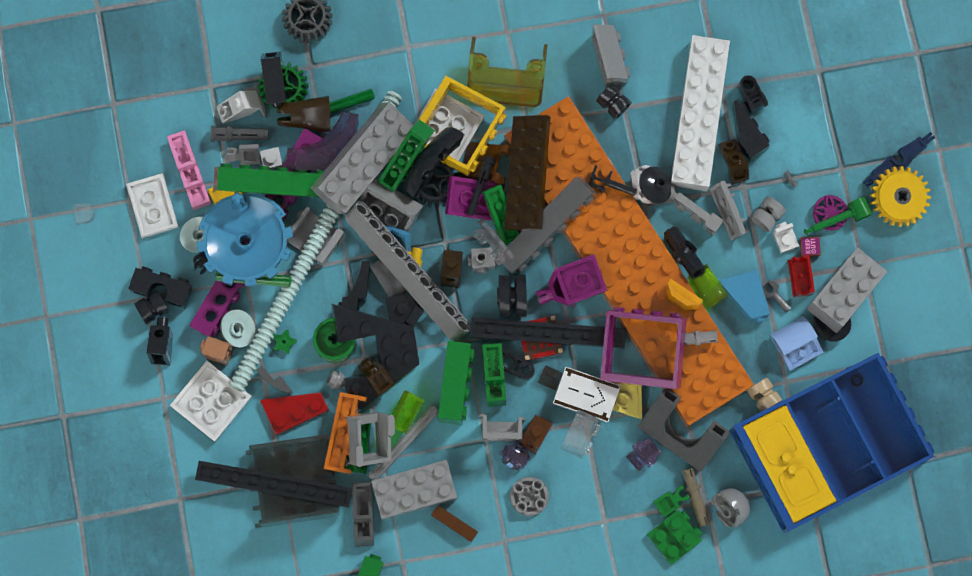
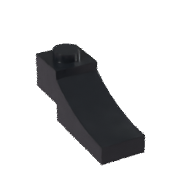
[338,261,370,311]

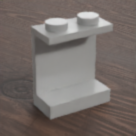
[287,207,345,267]

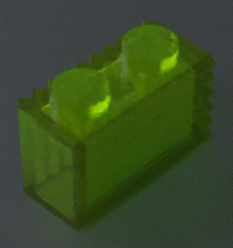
[687,264,729,310]
[392,390,424,434]

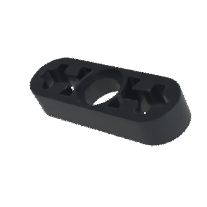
[502,349,535,380]

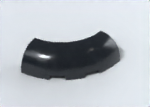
[404,127,465,197]

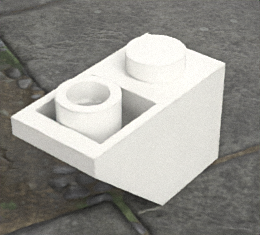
[216,90,262,124]

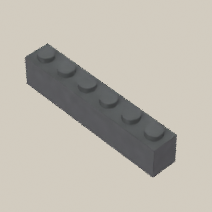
[497,177,597,274]

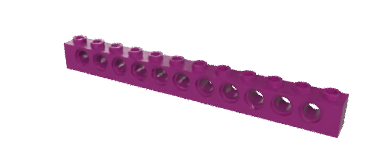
[189,128,326,338]

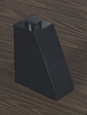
[261,51,286,107]

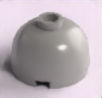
[712,488,750,528]

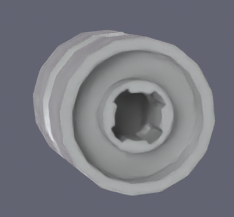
[750,196,786,232]

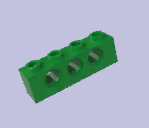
[378,119,435,192]

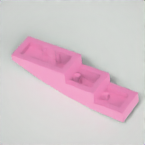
[167,130,211,210]

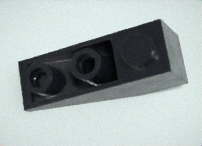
[732,100,770,162]

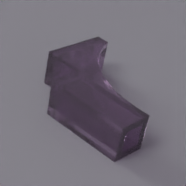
[286,112,359,170]

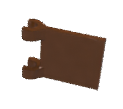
[459,142,511,185]

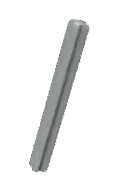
[368,405,439,480]

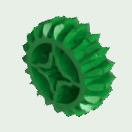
[258,61,309,111]

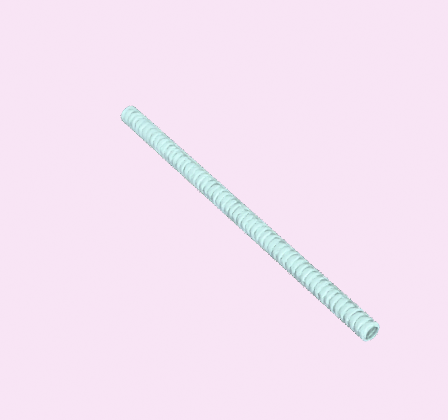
[229,91,402,392]

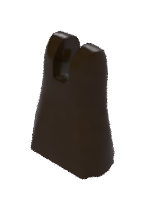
[277,96,331,132]

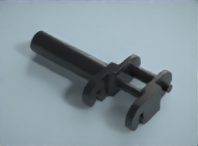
[589,165,637,196]

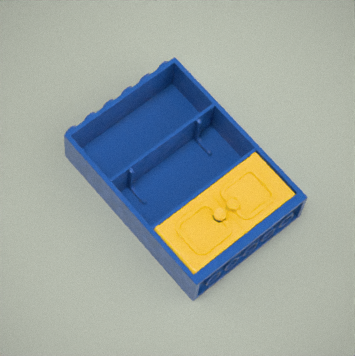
[729,353,935,534]

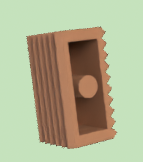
[200,336,233,366]

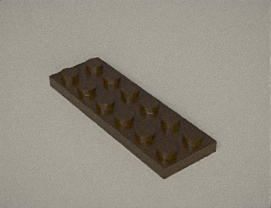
[504,115,551,230]

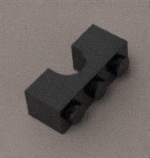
[128,266,193,309]

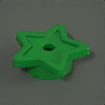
[273,330,297,354]

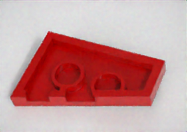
[260,392,329,435]

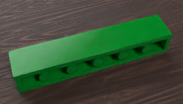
[213,163,325,198]

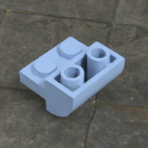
[770,317,824,370]

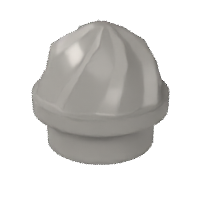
[326,370,346,389]

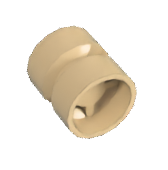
[747,377,782,412]

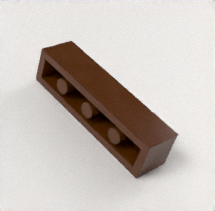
[431,505,478,543]

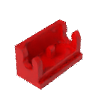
[787,254,815,298]

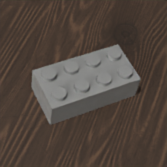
[807,247,888,333]
[371,460,457,520]

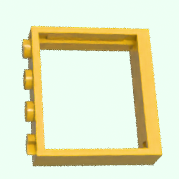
[420,76,507,176]

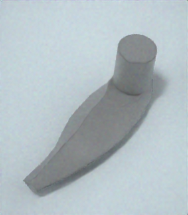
[244,83,266,117]

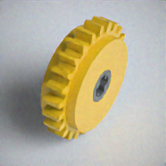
[869,166,931,227]

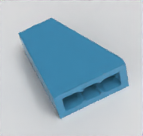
[718,270,770,323]

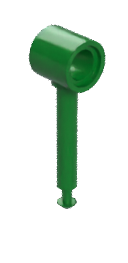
[804,196,873,236]

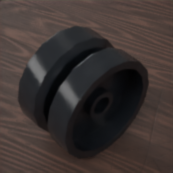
[497,274,527,317]

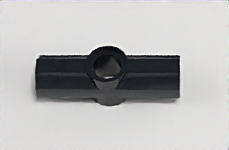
[664,226,705,279]

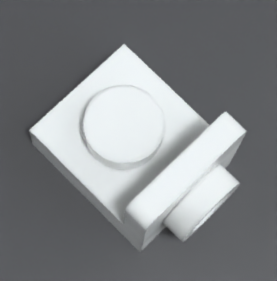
[772,222,799,254]

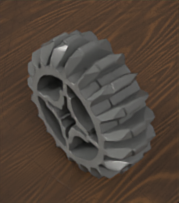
[282,0,333,43]

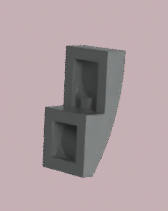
[370,260,407,297]
[256,366,293,395]

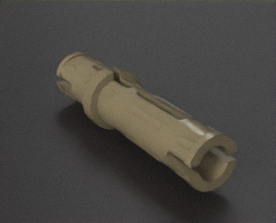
[681,468,710,528]

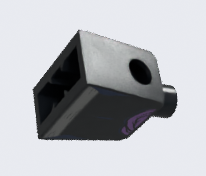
[146,317,173,366]

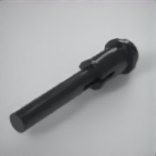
[466,155,496,216]

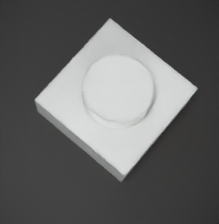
[260,147,283,170]

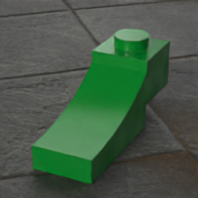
[482,343,506,407]

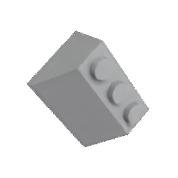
[591,24,630,89]
[359,178,423,232]

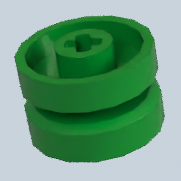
[313,318,357,364]

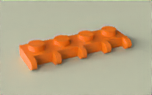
[324,392,367,474]

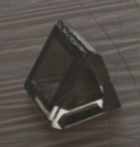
[538,365,563,391]

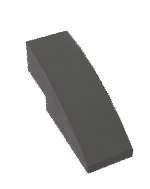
[352,482,374,546]

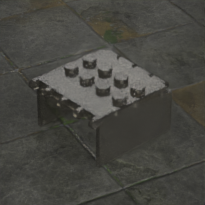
[245,434,340,528]

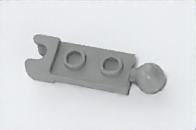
[669,185,723,235]

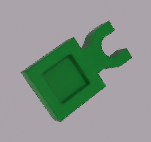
[653,485,690,518]

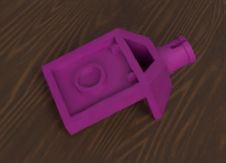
[536,254,608,308]

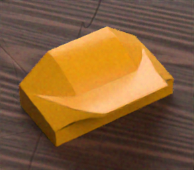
[665,279,703,311]

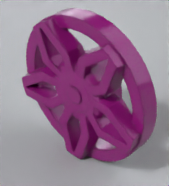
[812,195,848,231]

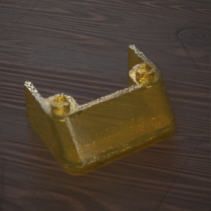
[467,37,548,107]

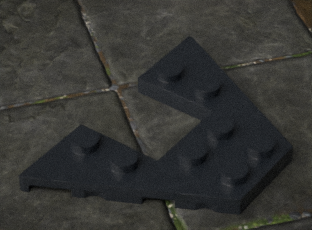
[331,304,419,413]

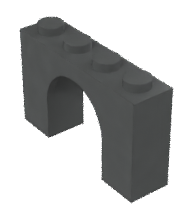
[638,388,730,472]

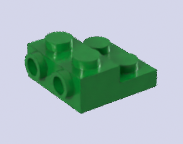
[646,510,703,565]

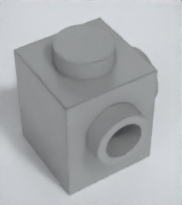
[467,247,495,274]

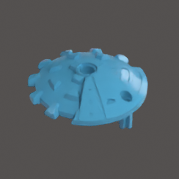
[197,192,293,287]

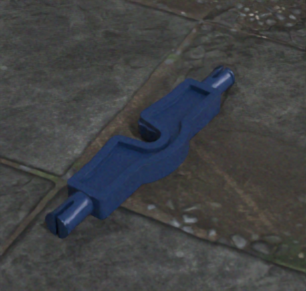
[863,132,935,188]

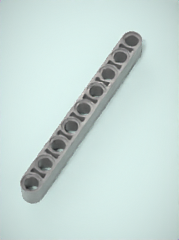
[345,201,471,342]

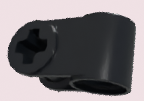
[737,75,768,114]

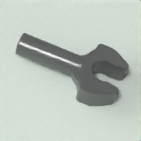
[762,280,791,313]

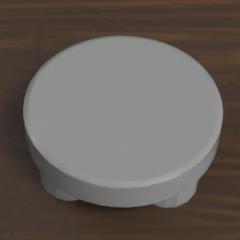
[510,477,549,516]

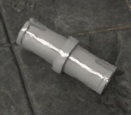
[684,330,718,346]

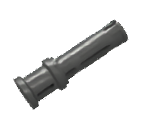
[210,126,268,143]

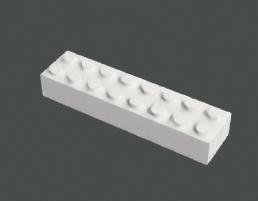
[670,35,730,192]

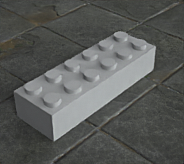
[311,102,414,214]

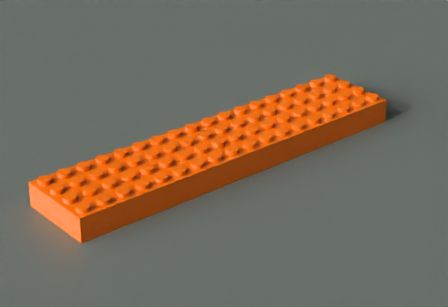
[504,96,754,428]

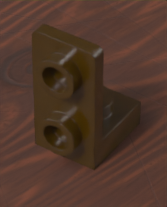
[718,139,749,185]
[357,356,395,396]

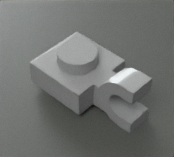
[226,144,260,165]

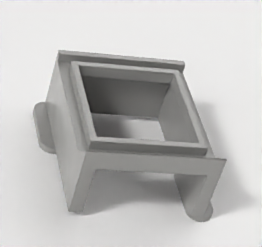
[345,412,395,467]
[479,414,525,442]

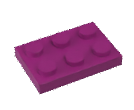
[445,176,505,222]

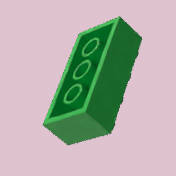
[438,341,474,425]

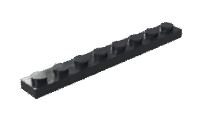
[470,318,626,349]
[195,461,353,508]

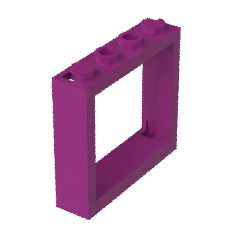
[600,307,687,389]

